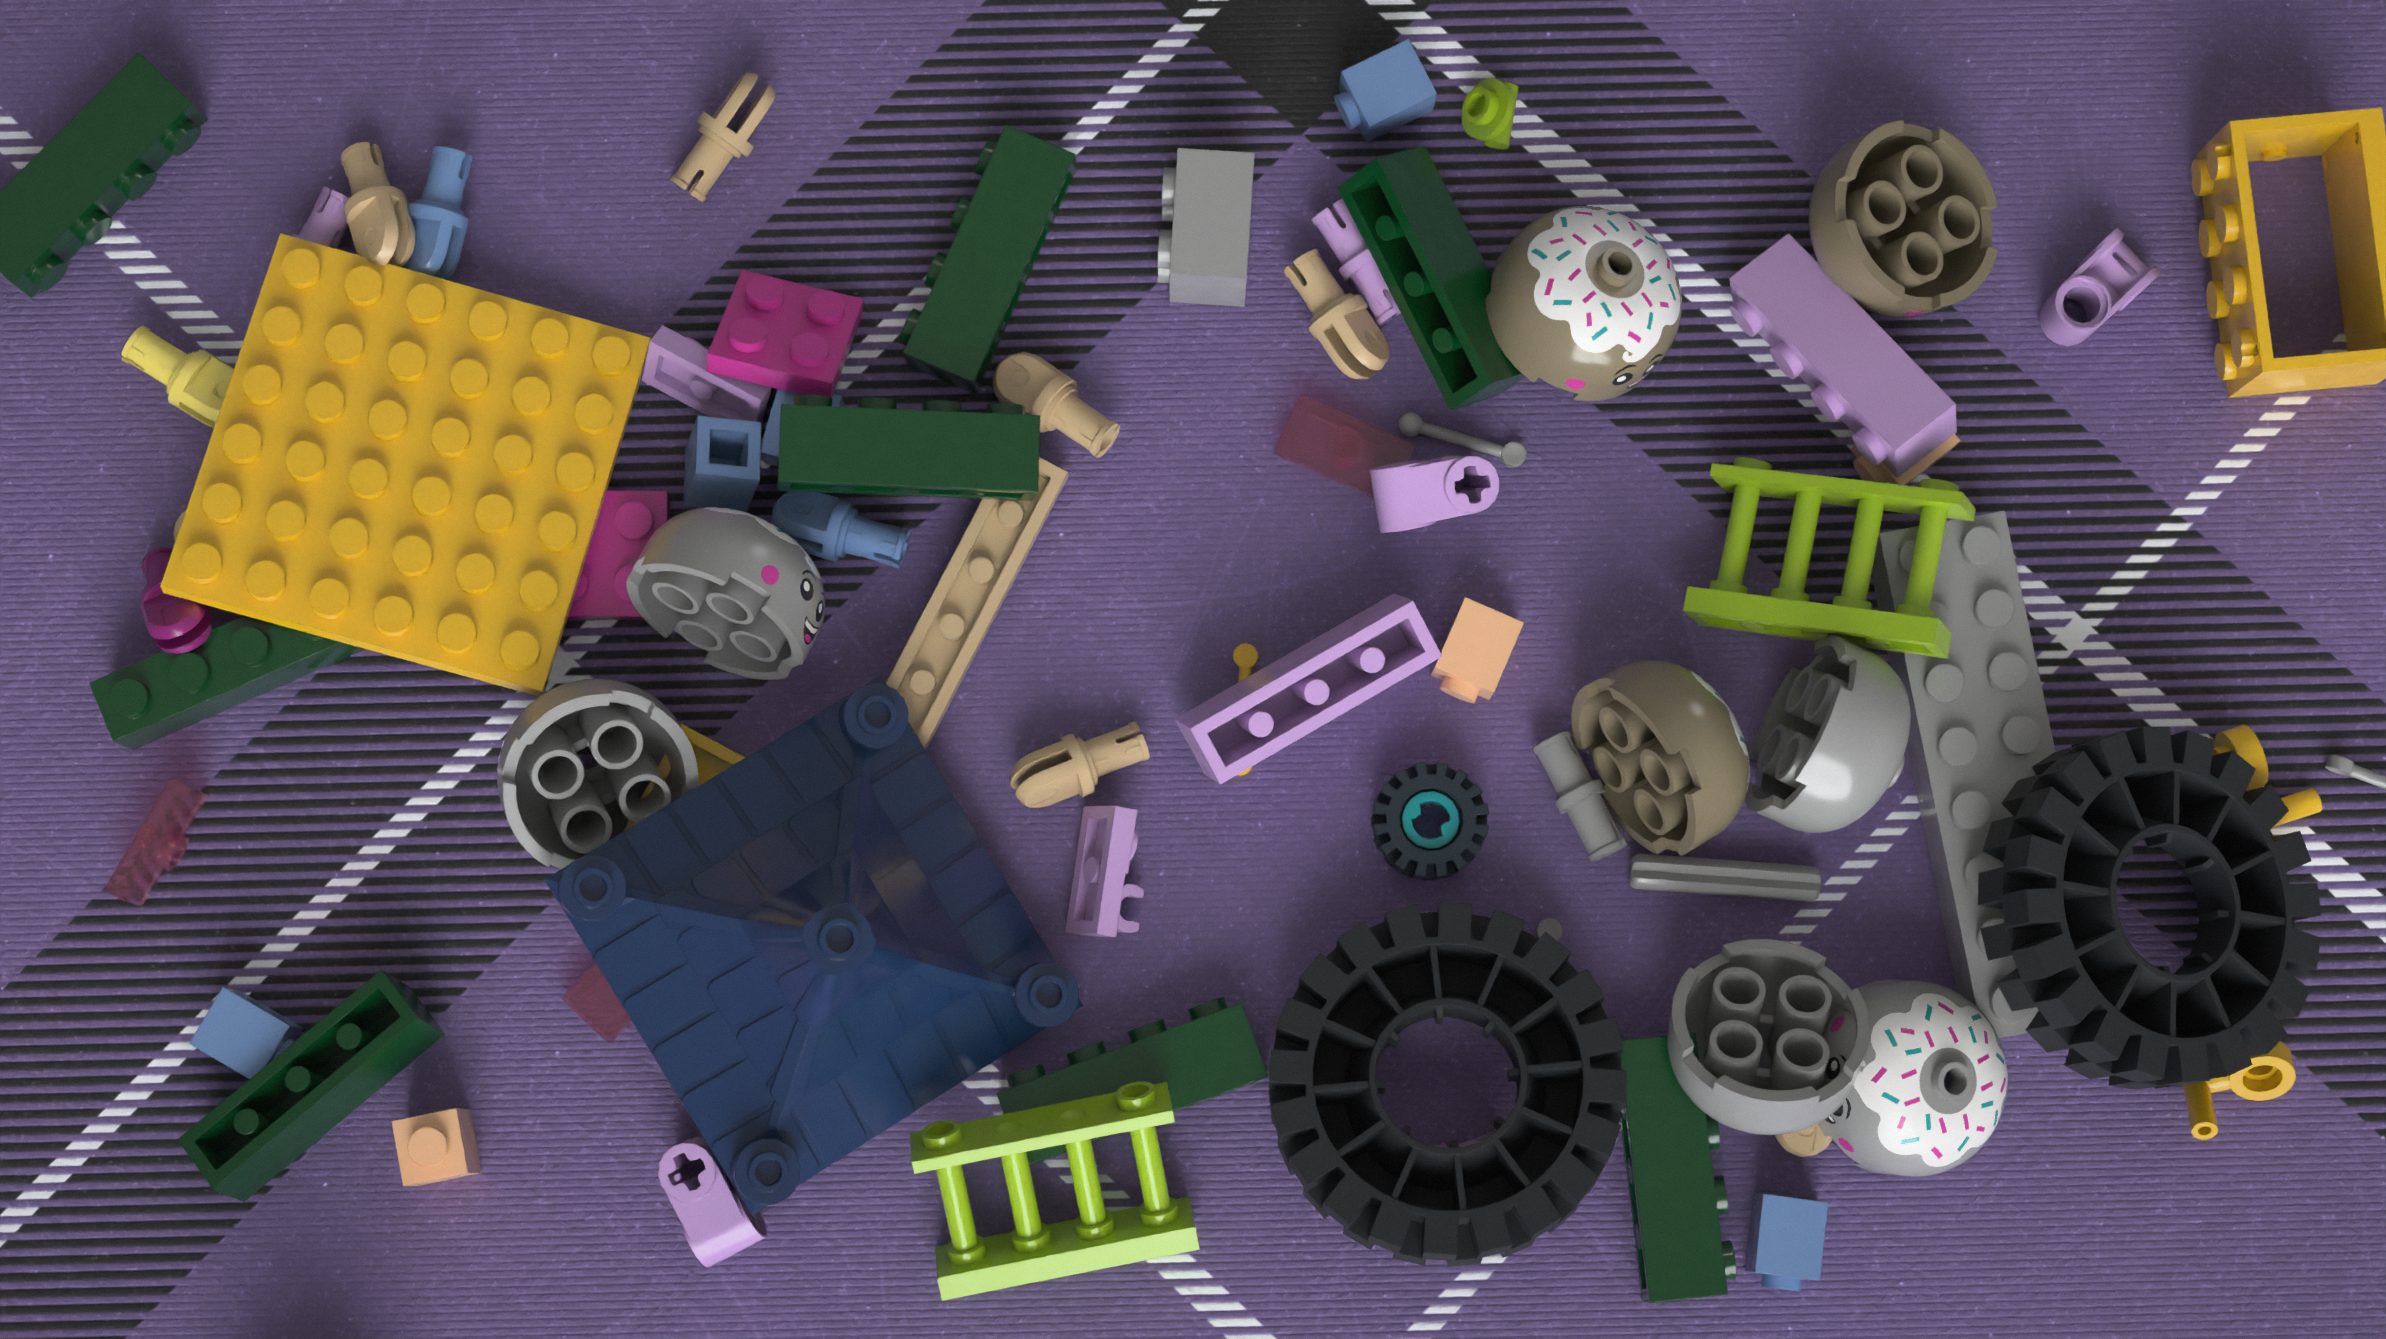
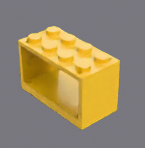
[2191,107,2386,398]

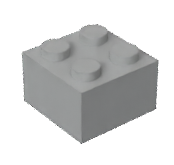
[1157,148,1255,307]

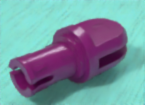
[140,547,213,654]

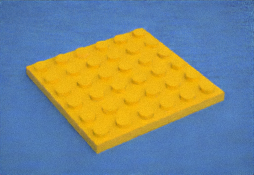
[160,233,651,697]

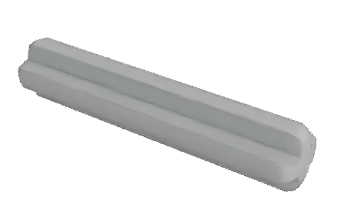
[1629,853,1821,902]

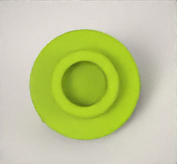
[1462,78,1519,150]

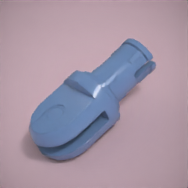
[402,146,473,280]
[771,491,911,569]

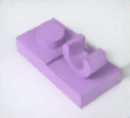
[641,325,772,425]
[1065,806,1144,937]

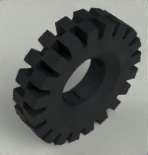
[1978,727,2321,1090]
[1269,902,1627,1267]

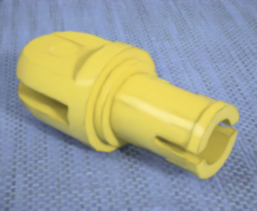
[121,326,234,428]

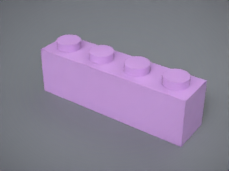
[1729,233,1957,478]
[1175,593,1442,785]

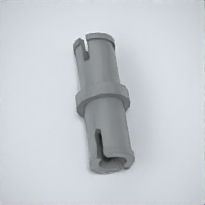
[1532,731,1628,863]

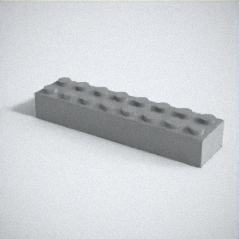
[1871,511,2055,1038]

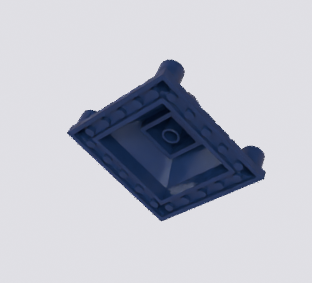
[545,675,1083,1215]

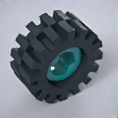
[1371,762,1489,881]

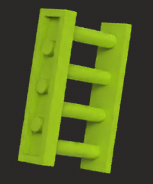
[1683,457,1976,659]
[910,1081,1200,1301]

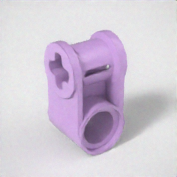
[2039,227,2162,346]
[1369,456,1499,533]
[658,1136,767,1268]

